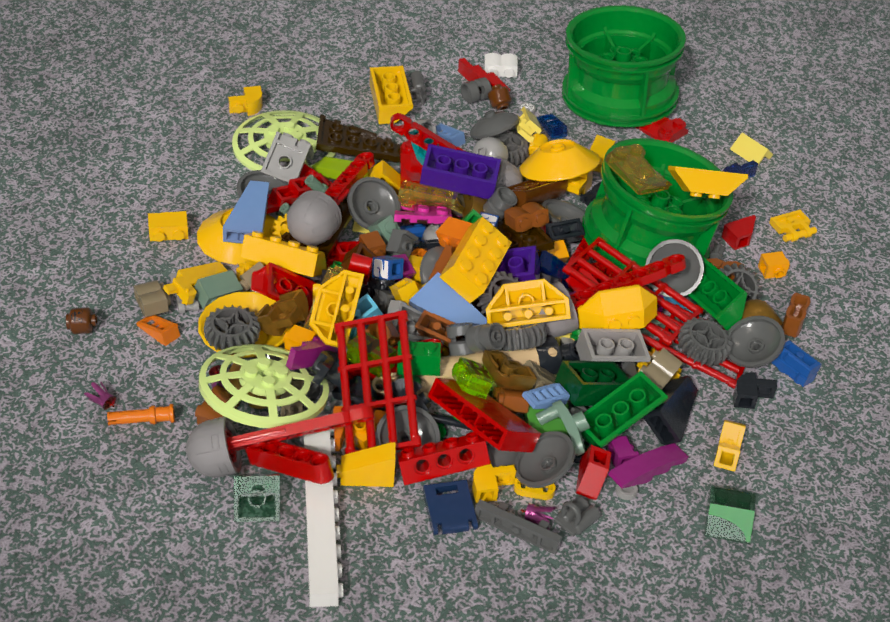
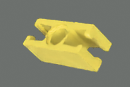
[515,107,542,143]

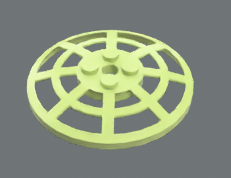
[232,110,336,171]
[199,344,329,428]

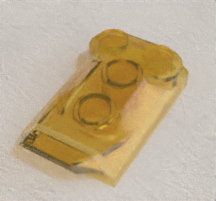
[604,144,672,195]
[398,180,464,214]

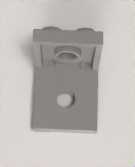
[260,131,315,183]

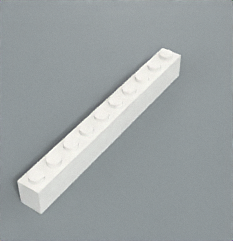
[303,414,343,607]

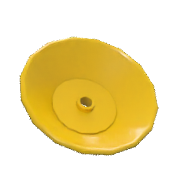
[519,139,601,182]
[197,208,276,265]
[198,292,292,358]

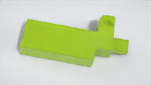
[312,157,368,179]

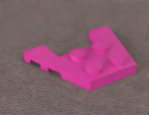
[394,198,452,224]

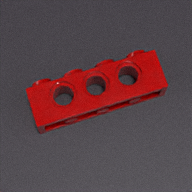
[396,432,490,486]

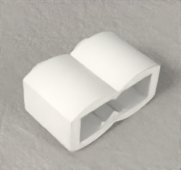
[484,53,518,78]

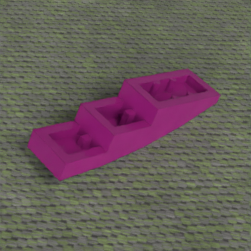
[286,336,338,370]
[608,443,689,488]

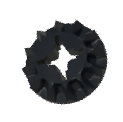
[367,277,399,290]

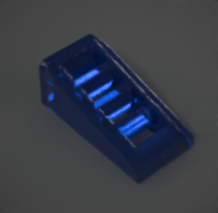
[537,113,567,140]

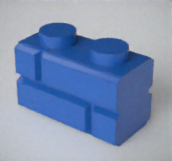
[772,340,822,387]

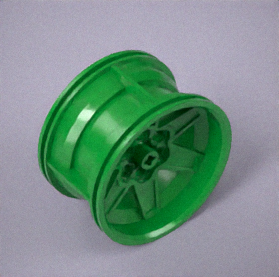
[562,5,686,127]
[582,138,733,273]

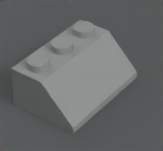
[576,328,651,362]

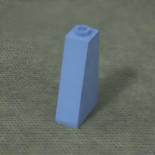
[223,180,269,244]
[409,272,487,325]

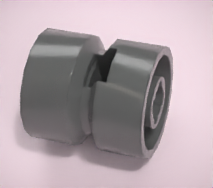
[461,77,492,104]
[483,186,517,222]
[446,322,476,356]
[466,323,506,352]

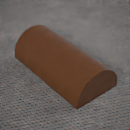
[507,180,568,207]

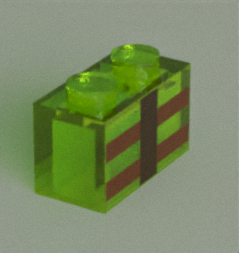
[347,332,397,378]
[452,357,494,399]

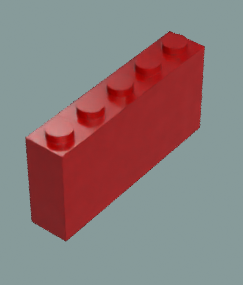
[427,378,541,453]

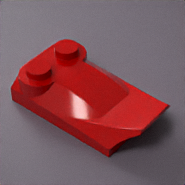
[635,117,689,143]
[400,140,434,188]
[251,262,318,320]

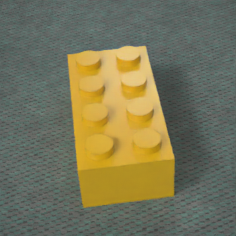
[440,216,512,303]

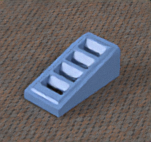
[436,123,465,147]
[522,383,570,409]

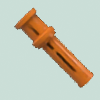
[107,404,175,426]

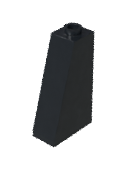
[643,375,698,445]

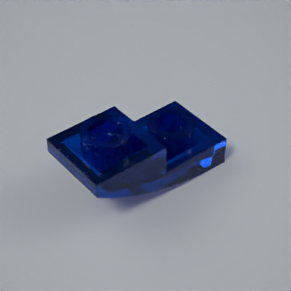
[723,160,758,179]
[539,250,570,289]

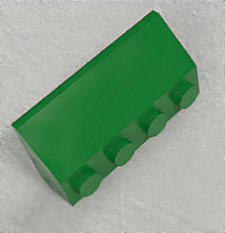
[686,256,747,331]
[581,371,668,448]

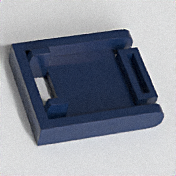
[422,480,478,536]

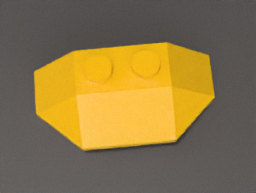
[668,166,748,199]
[309,270,364,348]
[485,278,571,328]
[577,285,657,329]

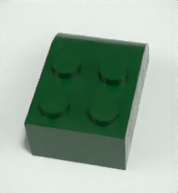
[554,361,629,407]

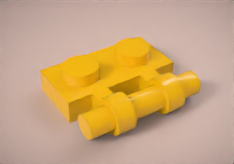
[769,210,817,242]

